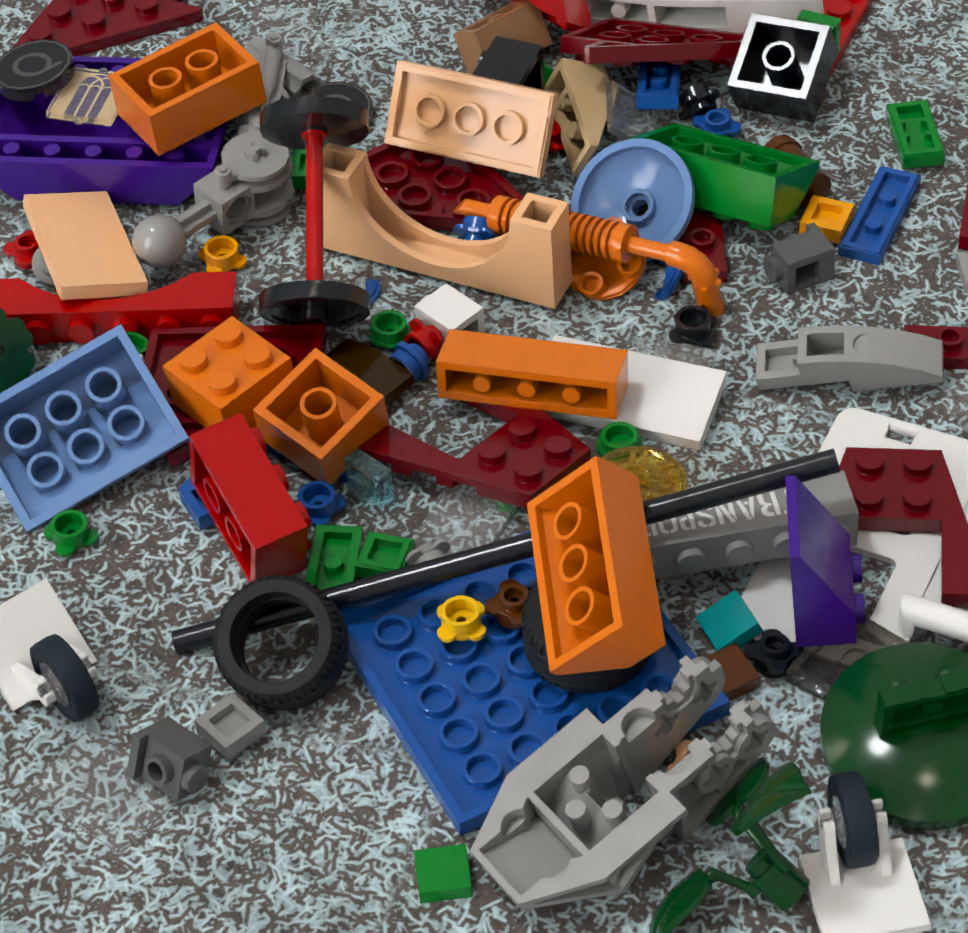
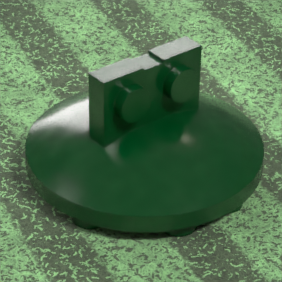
[820,643,968,830]

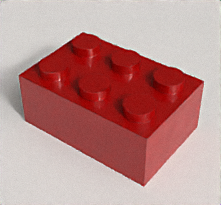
[190,413,312,583]

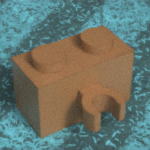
[453,0,553,74]

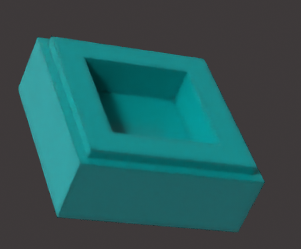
[696,589,764,651]

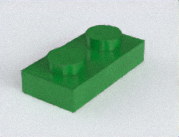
[306,525,365,590]

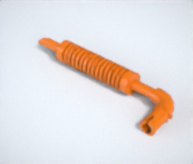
[453,195,725,318]

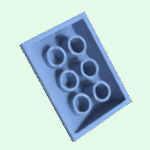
[0,324,190,533]

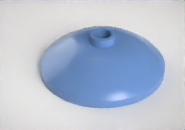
[571,138,695,262]

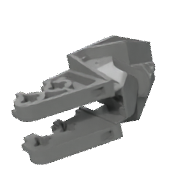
[470,655,776,910]

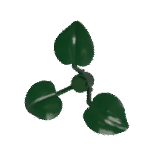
[649,757,812,933]

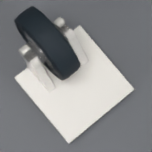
[0,578,99,722]
[799,771,931,933]

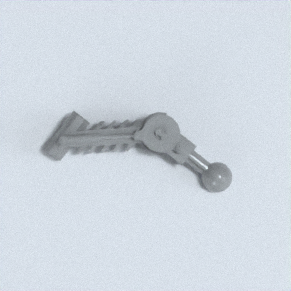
[132,33,321,269]

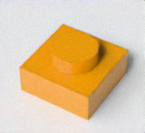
[799,195,854,244]

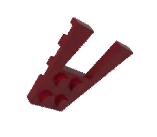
[358,400,591,509]
[839,447,968,607]

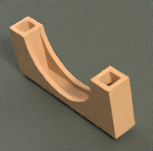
[323,142,572,309]

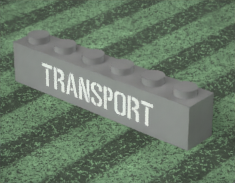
[647,471,859,579]

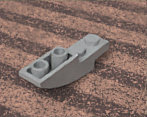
[756,325,944,392]

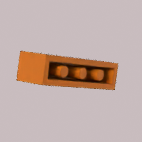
[436,329,628,420]

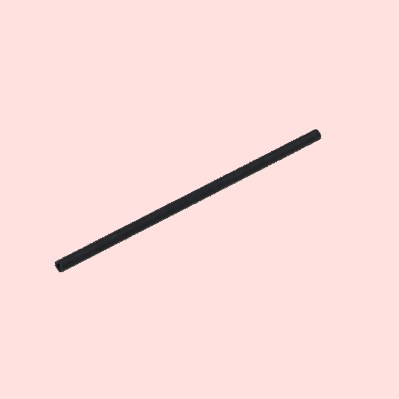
[171,448,840,655]

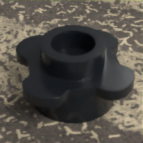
[678,83,720,121]
[669,305,717,347]
[744,629,804,678]

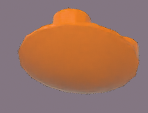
[570,217,647,301]

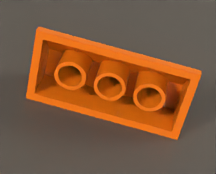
[527,456,666,675]

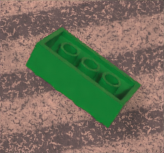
[629,123,820,231]

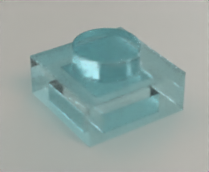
[345,448,395,510]

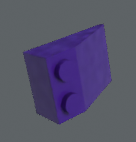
[785,475,866,647]

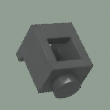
[763,222,835,295]
[126,716,213,801]

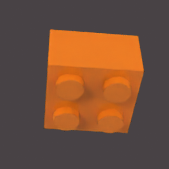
[162,316,293,428]
[253,348,390,485]

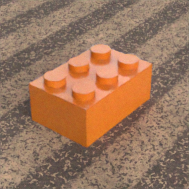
[108,22,267,156]

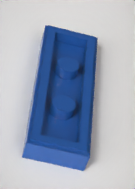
[636,61,681,109]
[838,166,921,266]

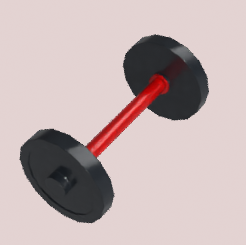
[259,96,370,327]

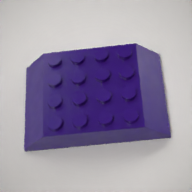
[0,54,229,205]

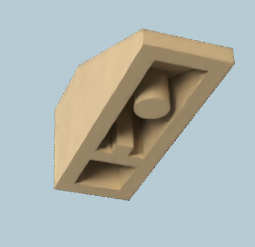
[545,58,614,176]

